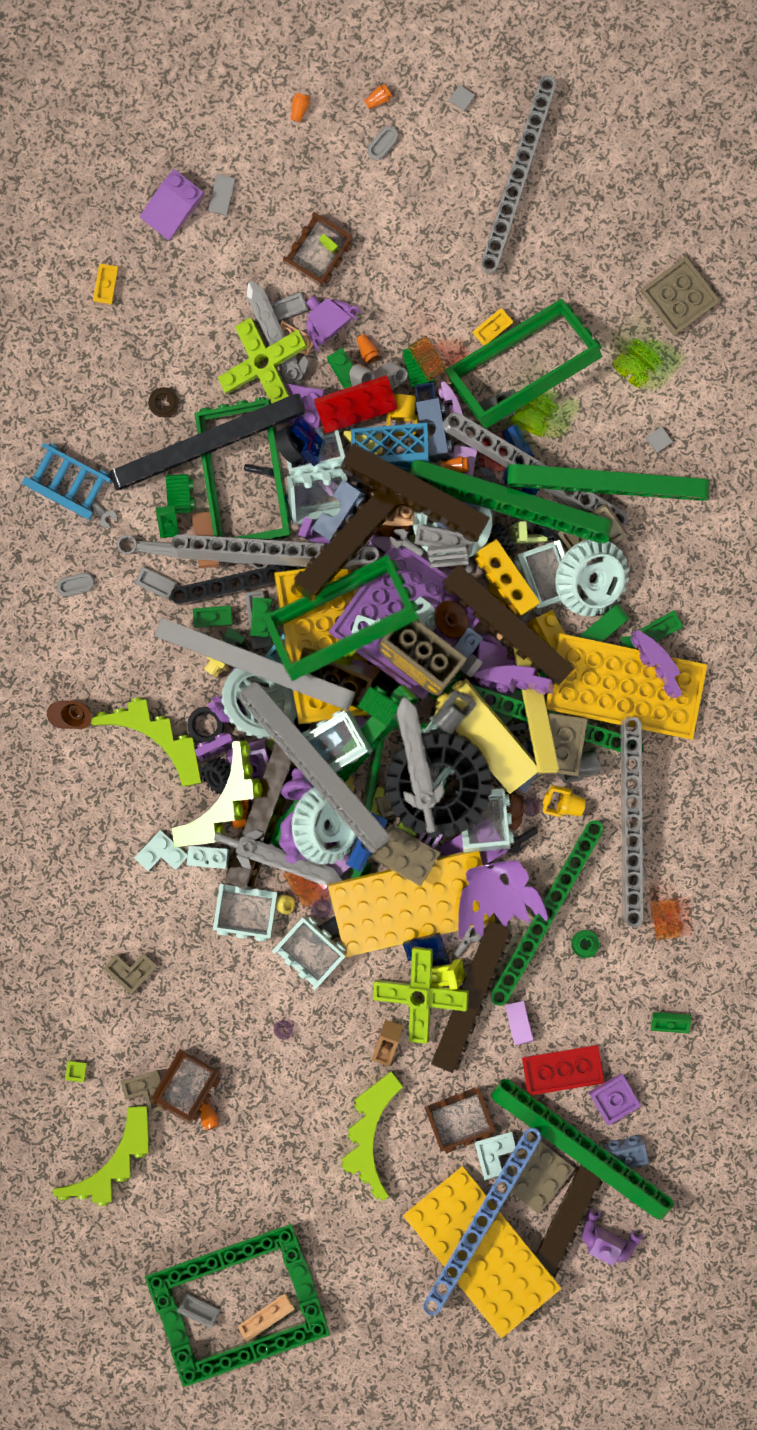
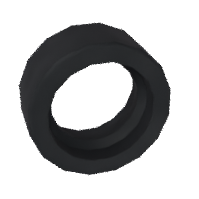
[275,425,308,464]
[187,706,224,743]

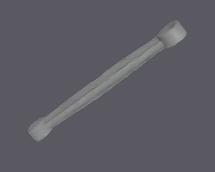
[117,535,269,569]

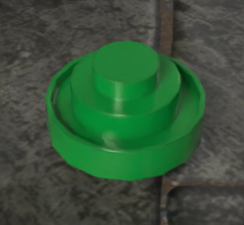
[571,930,599,958]

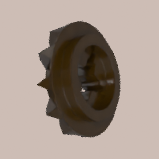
[148,387,179,418]

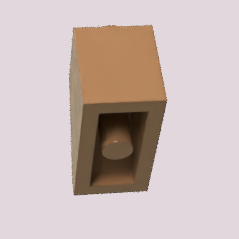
[372,1019,403,1067]

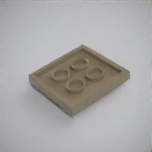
[640,256,720,336]
[495,1132,575,1214]

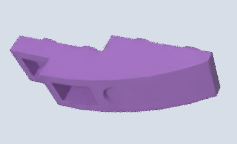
[631,630,682,698]
[474,666,554,694]

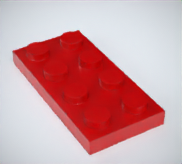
[314,375,398,434]
[521,1045,604,1096]

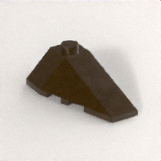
[299,647,381,711]

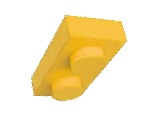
[93,263,119,305]
[472,308,513,346]

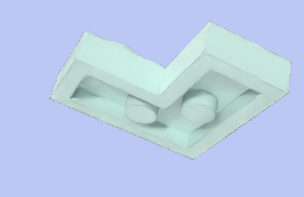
[134,830,188,871]
[475,1132,516,1181]

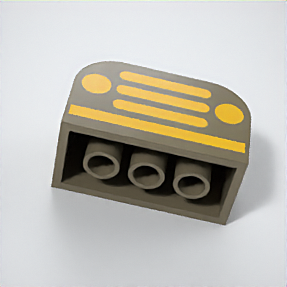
[378,620,467,696]

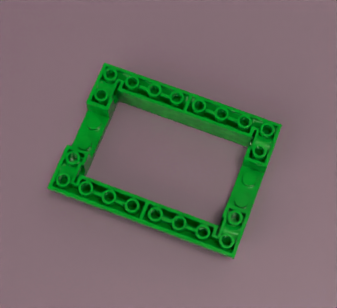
[144,1224,330,1388]

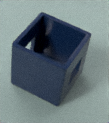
[415,382,436,402]

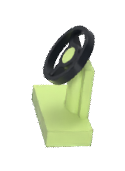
[509,521,559,545]

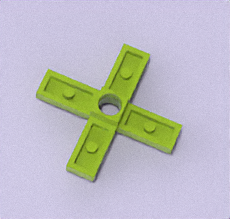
[218,317,308,403]
[373,947,469,1044]

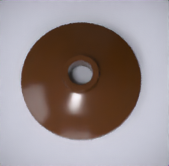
[434,601,468,638]

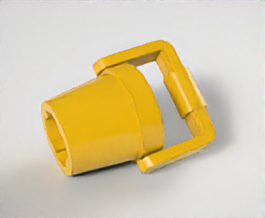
[542,785,586,817]

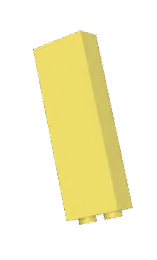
[436,679,538,794]

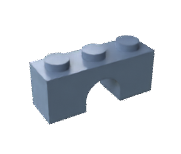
[416,398,453,462]
[312,480,368,541]

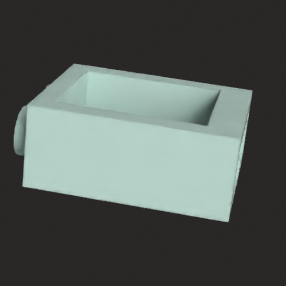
[187,846,230,869]

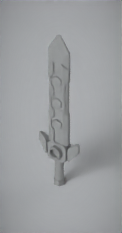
[246,281,308,385]
[397,698,444,832]
[214,830,342,886]

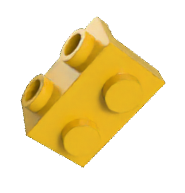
[527,610,566,650]

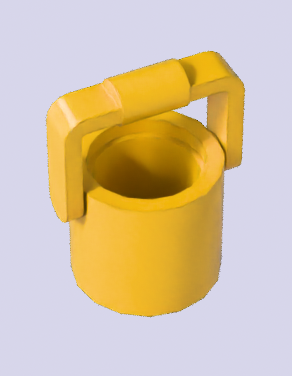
[386,394,418,437]

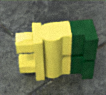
[204,627,250,678]

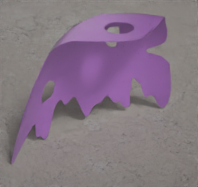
[458,860,548,940]

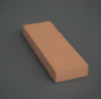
[191,512,219,569]

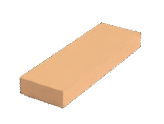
[238,1293,295,1342]

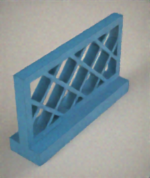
[351,423,430,471]

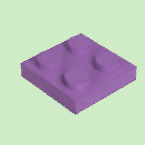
[195,733,234,762]
[588,1073,641,1126]

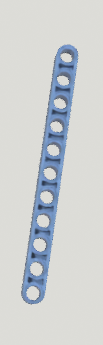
[423,1128,542,1315]

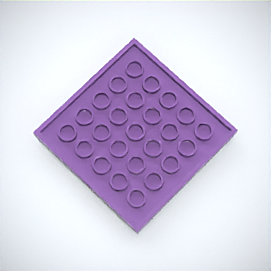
[328,539,479,700]

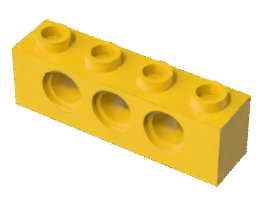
[475,539,540,618]

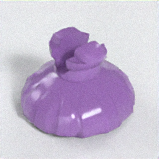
[281,768,314,801]

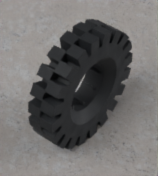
[385,729,492,838]

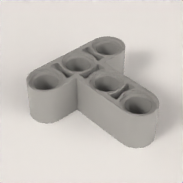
[349,361,408,418]

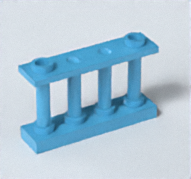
[22,443,112,521]

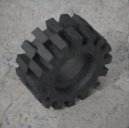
[487,523,517,556]
[201,757,231,795]

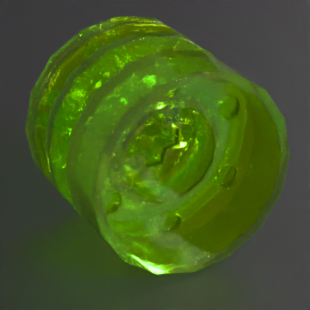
[612,338,663,389]
[509,395,559,437]

